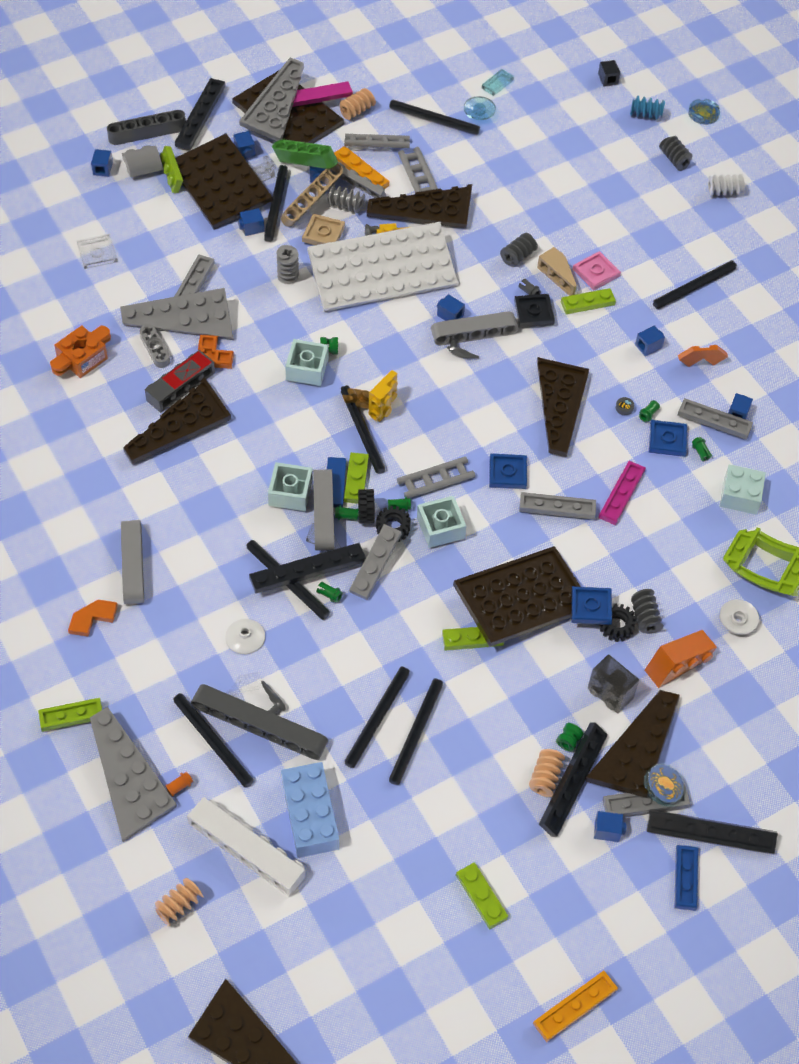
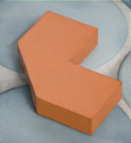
[198,335,234,369]
[678,345,728,367]
[68,599,118,637]

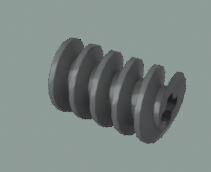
[659,136,693,171]
[500,232,538,265]
[631,589,664,634]

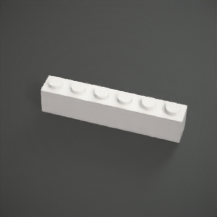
[187,797,305,897]

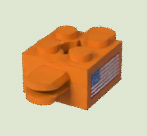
[50,325,111,378]

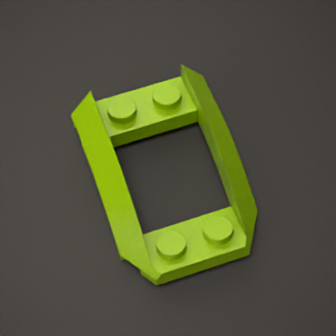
[723,527,799,596]

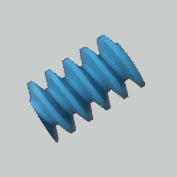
[630,95,665,120]

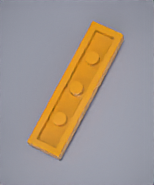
[334,146,389,189]
[533,970,618,1042]

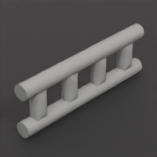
[344,133,410,148]
[398,147,438,192]
[397,456,475,498]

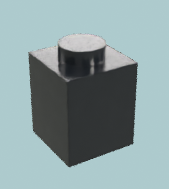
[598,60,620,87]

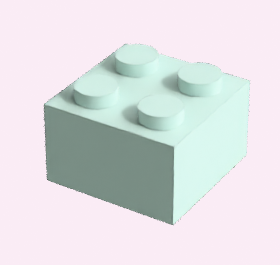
[285,339,329,386]
[268,462,313,511]
[719,464,766,515]
[417,496,466,548]

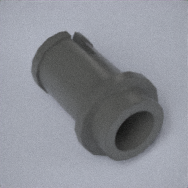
[519,279,541,295]

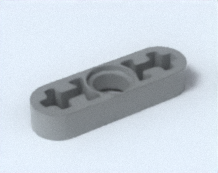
[140,325,170,368]

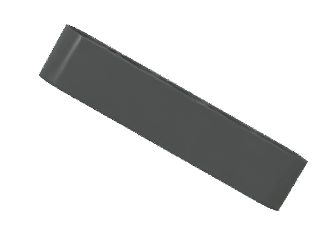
[107,110,186,145]

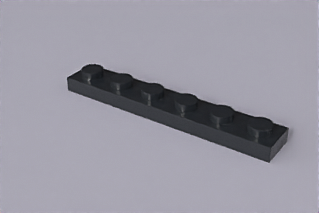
[175,78,226,150]
[249,543,366,594]
[539,722,608,837]
[646,809,778,854]

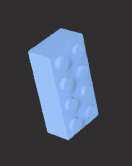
[281,762,339,858]

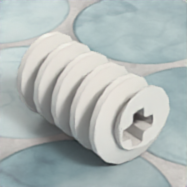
[708,174,745,196]

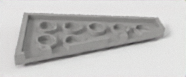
[239,57,304,141]
[120,288,234,340]
[90,707,177,842]

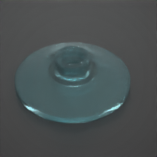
[464,96,496,120]

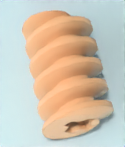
[340,88,376,120]
[529,749,565,797]
[155,878,204,927]

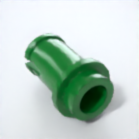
[639,400,660,422]
[692,437,712,461]
[388,497,411,511]
[335,505,358,521]
[316,581,343,602]

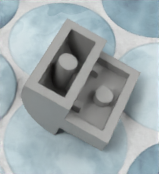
[121,145,163,178]

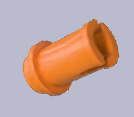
[165,771,193,797]

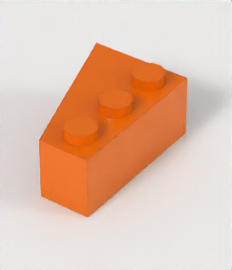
[644,630,717,688]

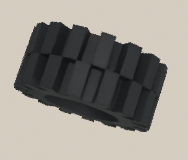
[358,489,375,524]
[376,506,411,542]
[599,603,637,642]

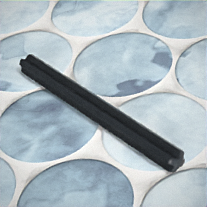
[389,100,480,135]
[264,165,288,242]
[653,260,737,309]
[340,385,385,474]
[246,540,330,620]
[345,666,410,768]
[389,678,443,785]
[173,693,253,788]

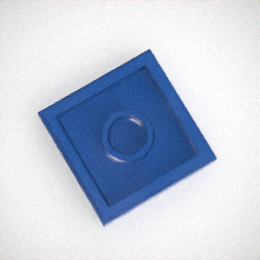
[649,420,687,457]
[489,453,527,489]
[572,586,612,625]

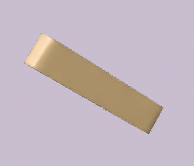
[281,163,343,227]

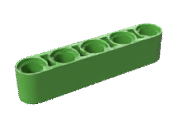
[272,139,338,169]

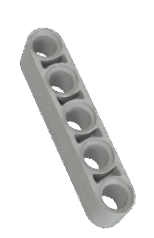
[431,312,518,346]
[313,469,334,550]
[121,520,144,604]

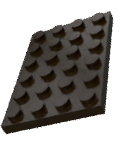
[232,70,344,144]
[175,133,273,230]
[453,546,581,647]

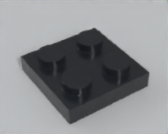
[514,294,555,327]

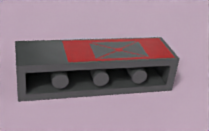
[144,350,215,413]

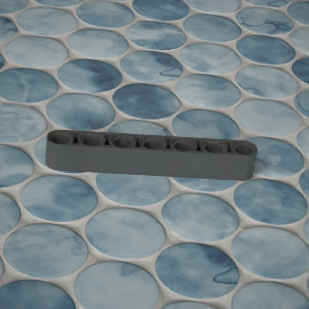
[191,684,328,760]

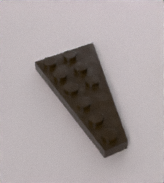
[366,184,472,228]
[537,357,590,457]
[123,378,231,465]
[586,690,680,798]
[188,979,297,1064]

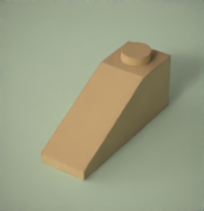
[537,247,577,296]

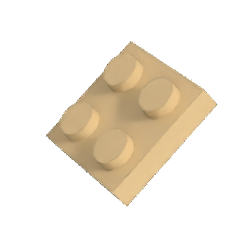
[302,214,345,245]

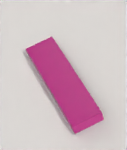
[292,81,353,107]
[598,460,646,526]

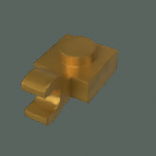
[342,388,369,409]

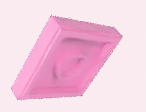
[572,251,621,290]

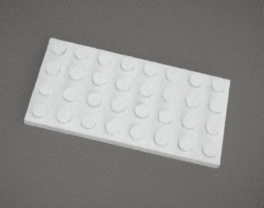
[307,222,458,312]

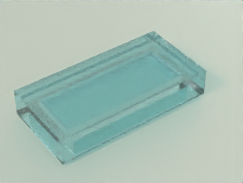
[481,69,514,96]

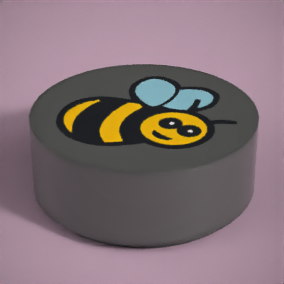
[616,397,634,415]

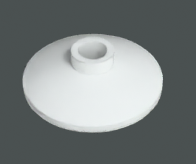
[719,599,759,635]
[225,619,265,655]

